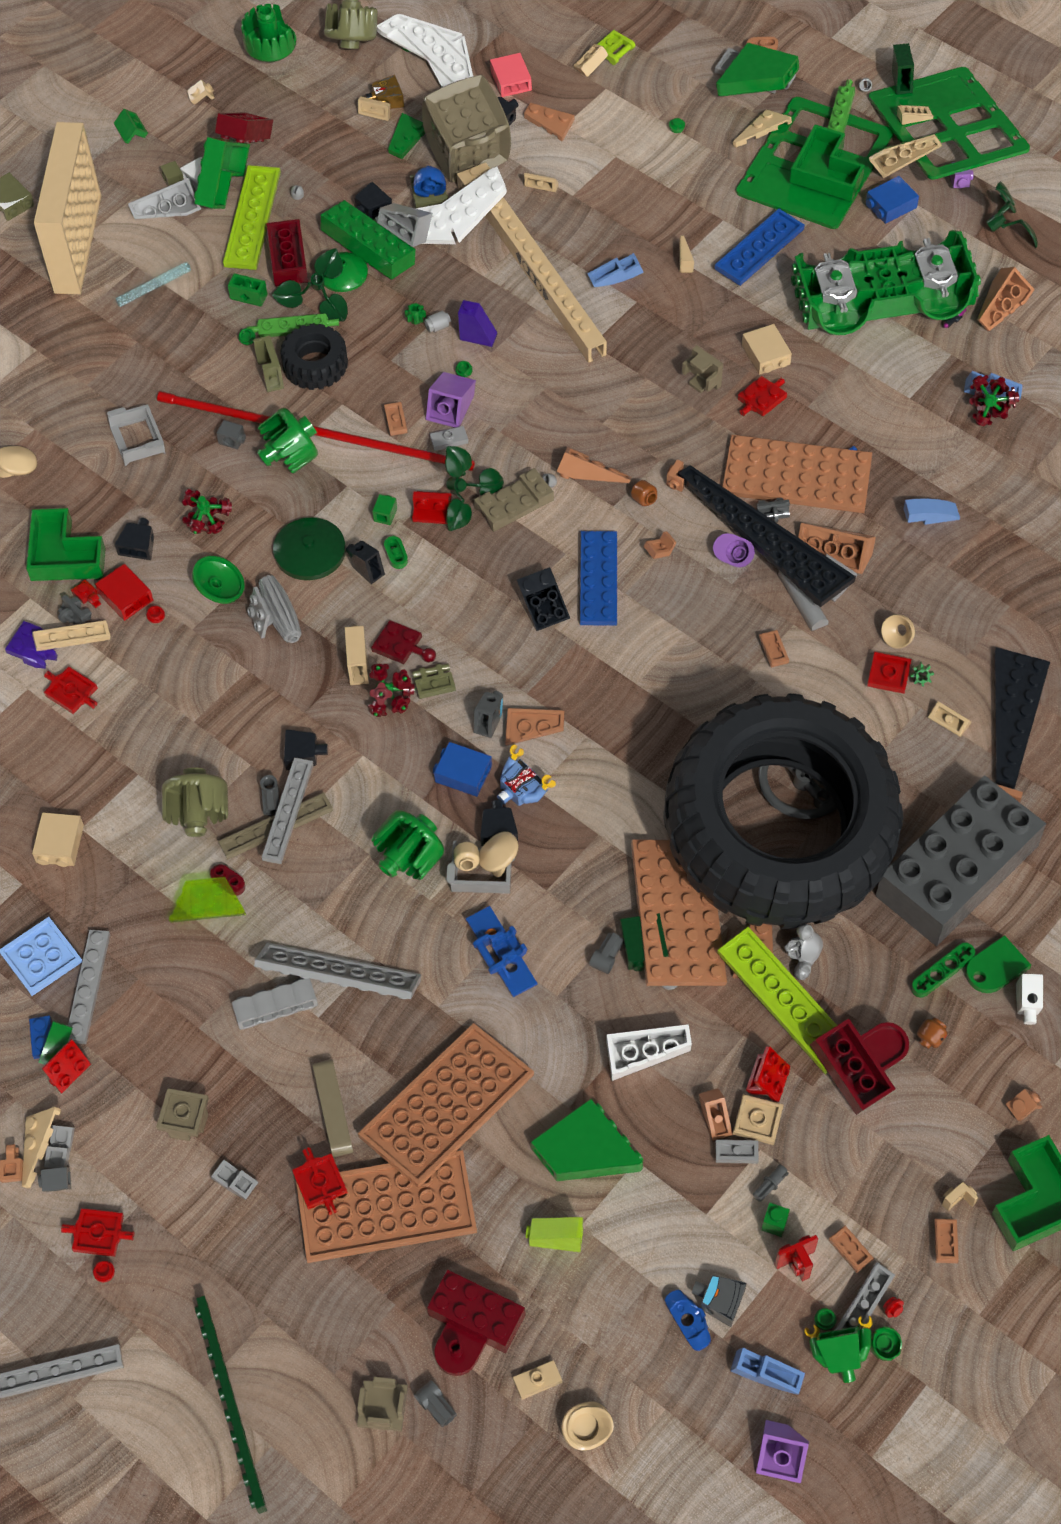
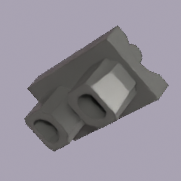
[757,498,790,523]
[58,595,92,625]

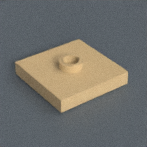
[733,1094,784,1145]

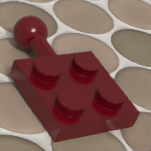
[371,620,436,664]

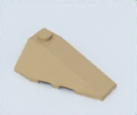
[869,134,942,178]

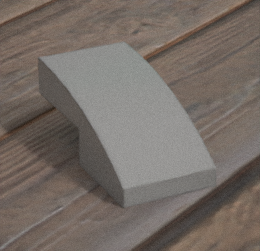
[44,1125,75,1168]
[211,1160,258,1200]

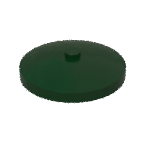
[273,517,346,580]

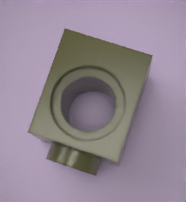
[160,161,184,186]

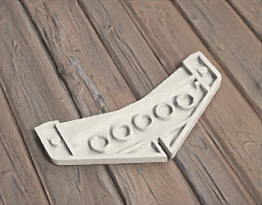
[377,14,473,88]
[375,167,507,244]

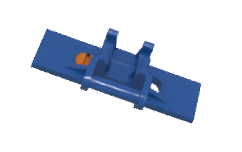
[466,906,538,997]

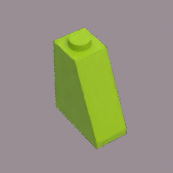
[526,1217,583,1252]

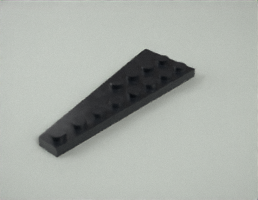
[994,647,1050,789]

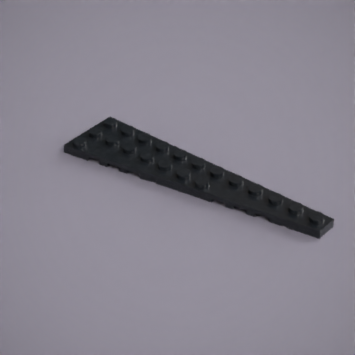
[678,465,856,608]

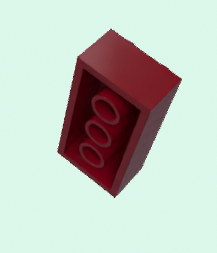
[215,112,273,143]
[266,219,308,287]

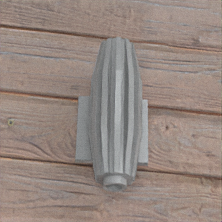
[247,575,302,643]

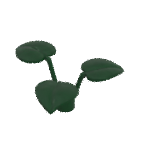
[986,181,1038,248]
[272,248,348,322]
[445,446,504,531]

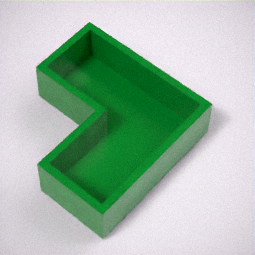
[790,124,865,202]
[194,137,250,209]
[26,508,106,581]
[992,1135,1061,1252]

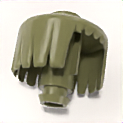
[324,0,378,49]
[161,768,228,837]

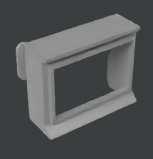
[107,404,166,466]
[446,841,515,894]

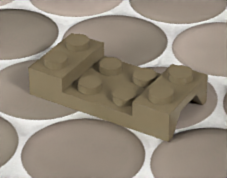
[474,468,554,532]

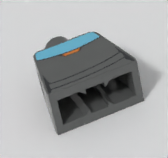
[474,691,503,738]
[692,1275,747,1327]

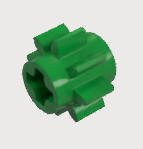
[405,303,426,325]
[910,662,934,686]

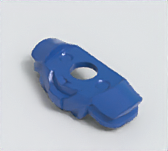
[665,1290,711,1351]

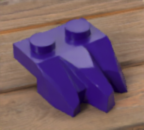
[5,621,58,669]

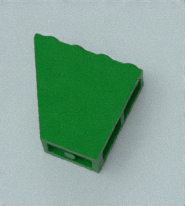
[716,43,799,96]
[531,1099,643,1181]

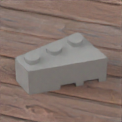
[377,203,433,247]

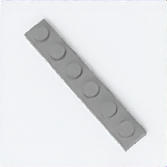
[262,758,313,864]
[68,930,110,1044]
[0,1344,124,1399]

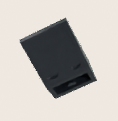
[513,567,570,632]

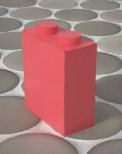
[490,53,532,97]

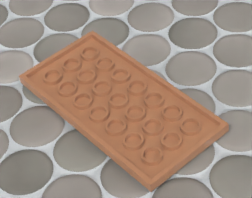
[723,435,872,513]
[631,840,727,986]
[358,1023,534,1188]
[296,1150,477,1263]

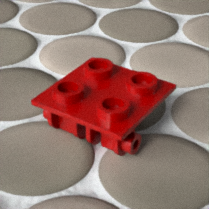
[42,1039,91,1094]

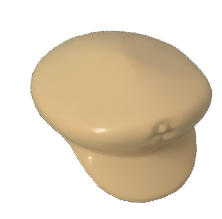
[0,446,37,478]
[479,832,518,877]
[561,1402,614,1451]

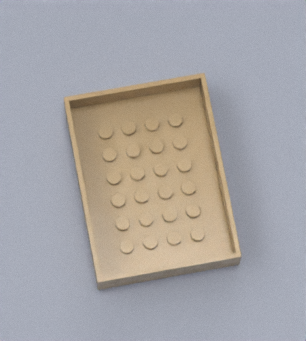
[34,122,101,294]

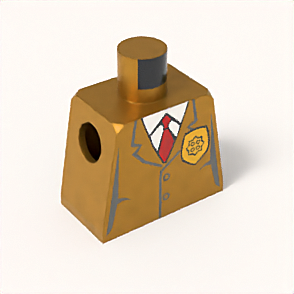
[365,75,404,109]

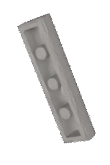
[778,571,828,631]
[835,1262,895,1330]

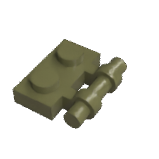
[412,663,456,699]

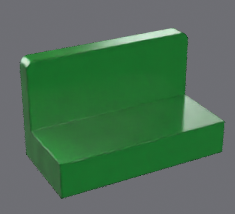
[114,109,148,144]

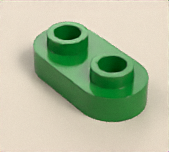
[384,536,408,569]

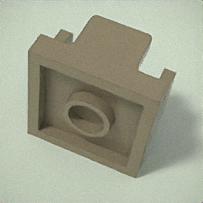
[682,345,723,393]
[156,1088,209,1141]
[357,1377,408,1432]

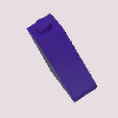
[458,300,497,347]

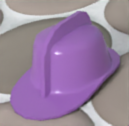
[713,533,755,567]

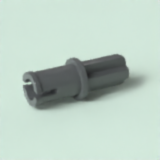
[753,1164,789,1202]

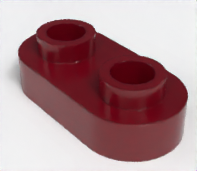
[210,864,246,896]

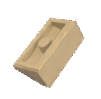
[573,44,608,77]
[524,173,558,192]
[928,701,972,737]

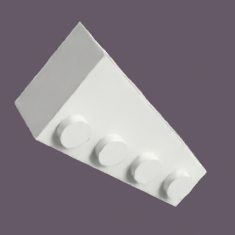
[606,1024,692,1081]

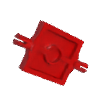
[738,376,787,417]
[44,666,98,714]
[292,1147,348,1215]
[61,1208,135,1257]

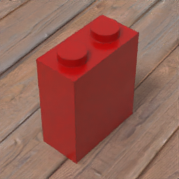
[95,564,154,621]

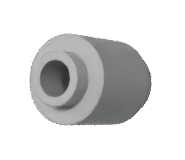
[424,310,451,333]

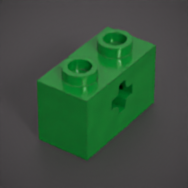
[228,273,268,307]

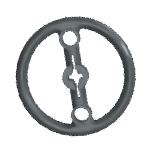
[759,766,837,819]

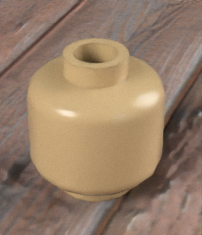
[453,842,480,871]

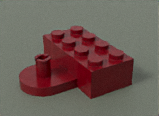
[810,1018,909,1115]
[427,1269,526,1376]

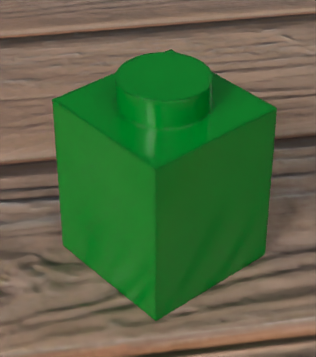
[373,494,397,525]
[761,1202,790,1237]

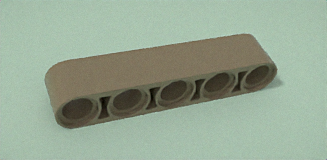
[313,1059,353,1158]

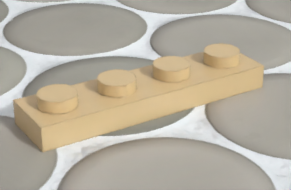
[32,620,110,651]

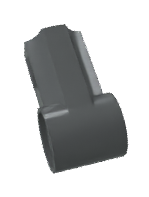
[260,775,280,817]
[589,933,624,974]
[413,1380,457,1427]

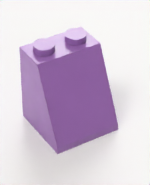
[426,372,476,428]

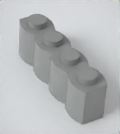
[232,978,318,1030]

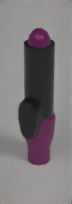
[943,308,967,328]

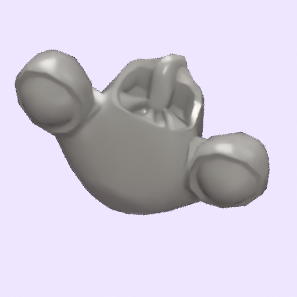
[784,924,823,980]

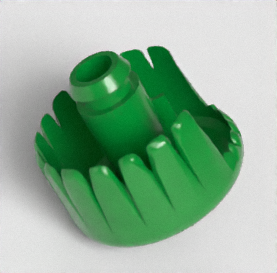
[241,4,297,62]
[257,408,318,473]
[372,810,444,880]

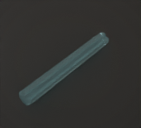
[116,262,191,307]

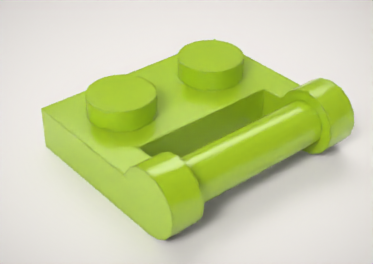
[597,30,636,65]

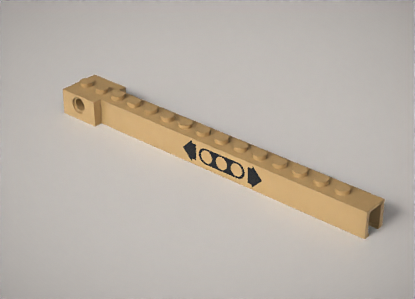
[457,162,607,363]

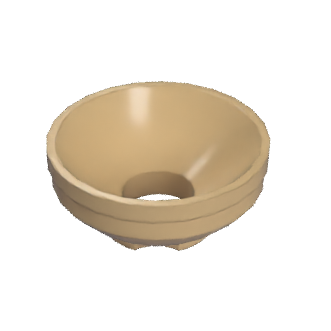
[881,614,915,649]

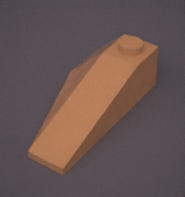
[977,267,1035,331]
[557,447,632,483]
[798,523,876,574]

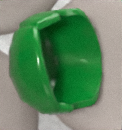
[870,1327,902,1361]

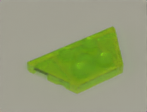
[169,877,246,923]

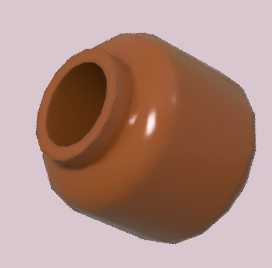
[631,480,657,506]
[917,1017,948,1049]

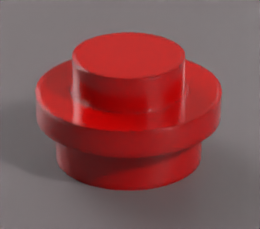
[146,606,165,623]
[93,1261,115,1283]
[883,1297,904,1318]

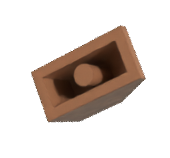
[698,1088,733,1141]

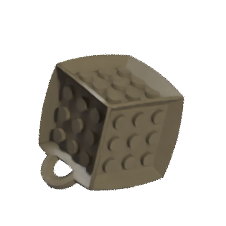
[422,75,511,182]

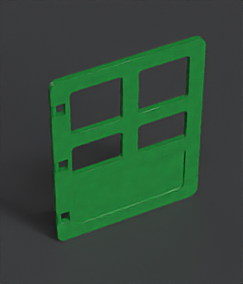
[869,67,1030,180]
[736,97,893,229]

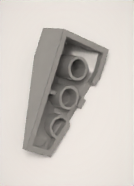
[128,177,202,219]

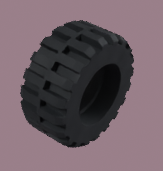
[280,324,348,390]

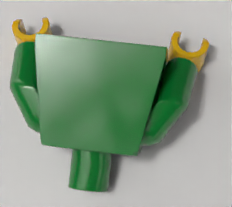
[804,1316,873,1383]

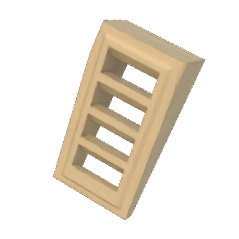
[897,105,933,125]
[679,236,694,273]

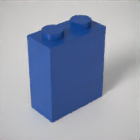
[866,176,919,224]
[433,742,492,797]

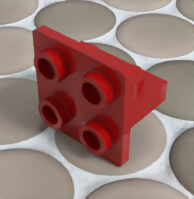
[412,491,452,524]
[746,1046,790,1102]
[775,1235,818,1282]

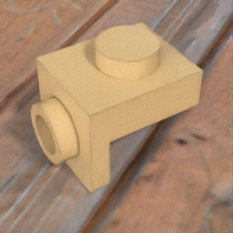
[187,80,215,105]
[942,1182,978,1211]

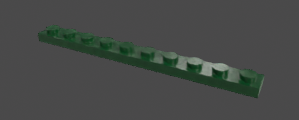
[194,1295,268,1514]

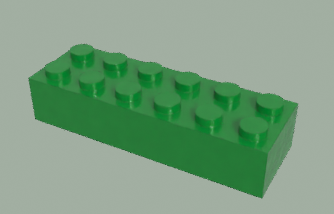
[321,200,416,280]

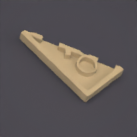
[733,109,792,148]
[22,1107,61,1188]

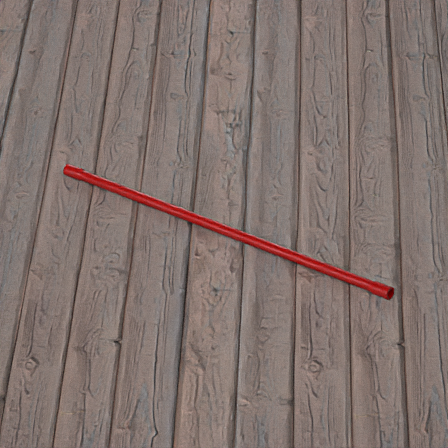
[157,391,475,471]

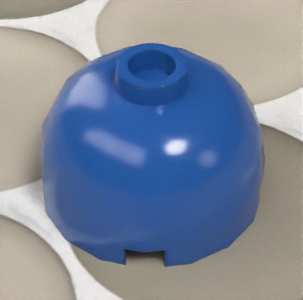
[413,166,446,197]

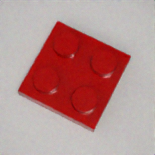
[867,652,912,694]

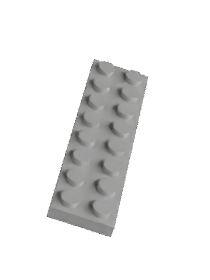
[254,942,422,999]

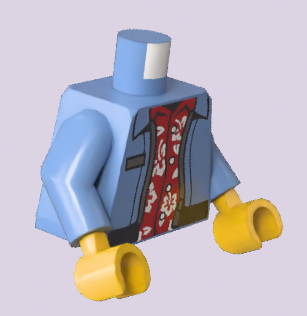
[497,745,556,806]

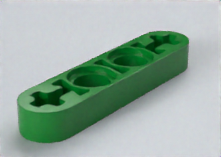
[911,943,975,998]

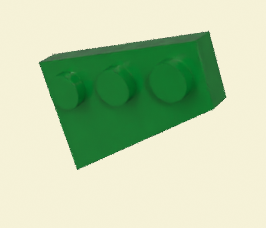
[388,113,425,159]

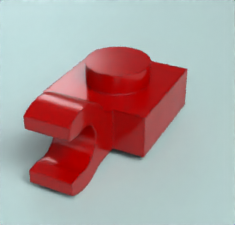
[71,580,101,608]

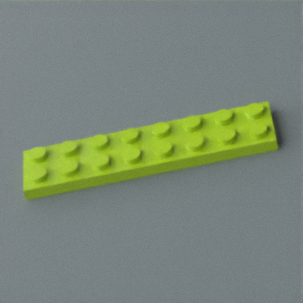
[223,165,281,270]
[717,927,837,1075]

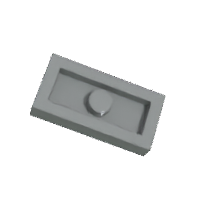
[430,426,468,451]
[716,1140,759,1164]

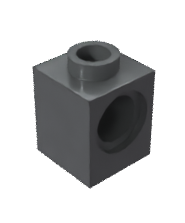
[217,420,246,450]
[38,1167,71,1192]

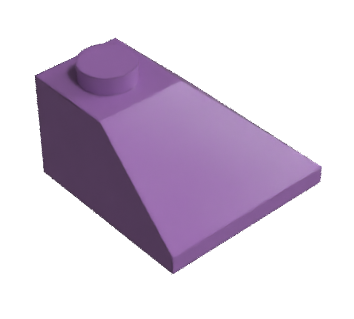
[756,1420,809,1483]

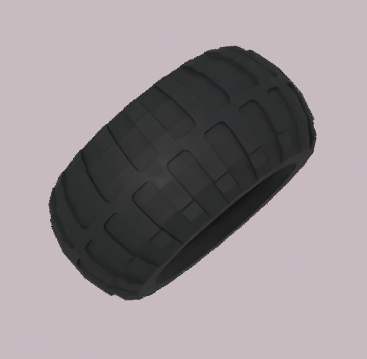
[663,693,903,929]

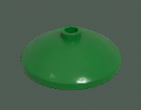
[324,252,368,292]
[192,556,245,604]

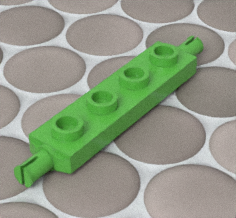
[828,79,855,133]
[247,314,339,337]

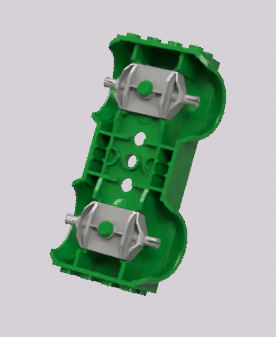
[791,230,981,335]

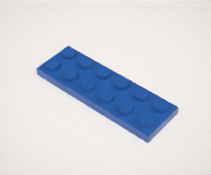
[715,209,805,286]
[580,531,617,626]

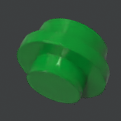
[669,118,685,133]
[238,328,256,345]
[455,361,473,377]
[814,1308,837,1331]

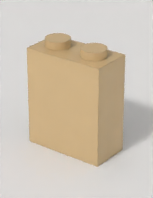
[742,324,792,375]
[345,626,369,685]
[32,813,84,867]

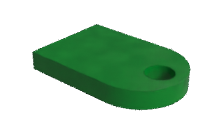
[966,935,1031,993]

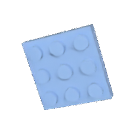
[0,917,82,996]

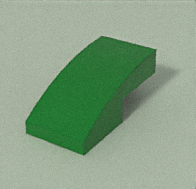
[38,1020,73,1065]

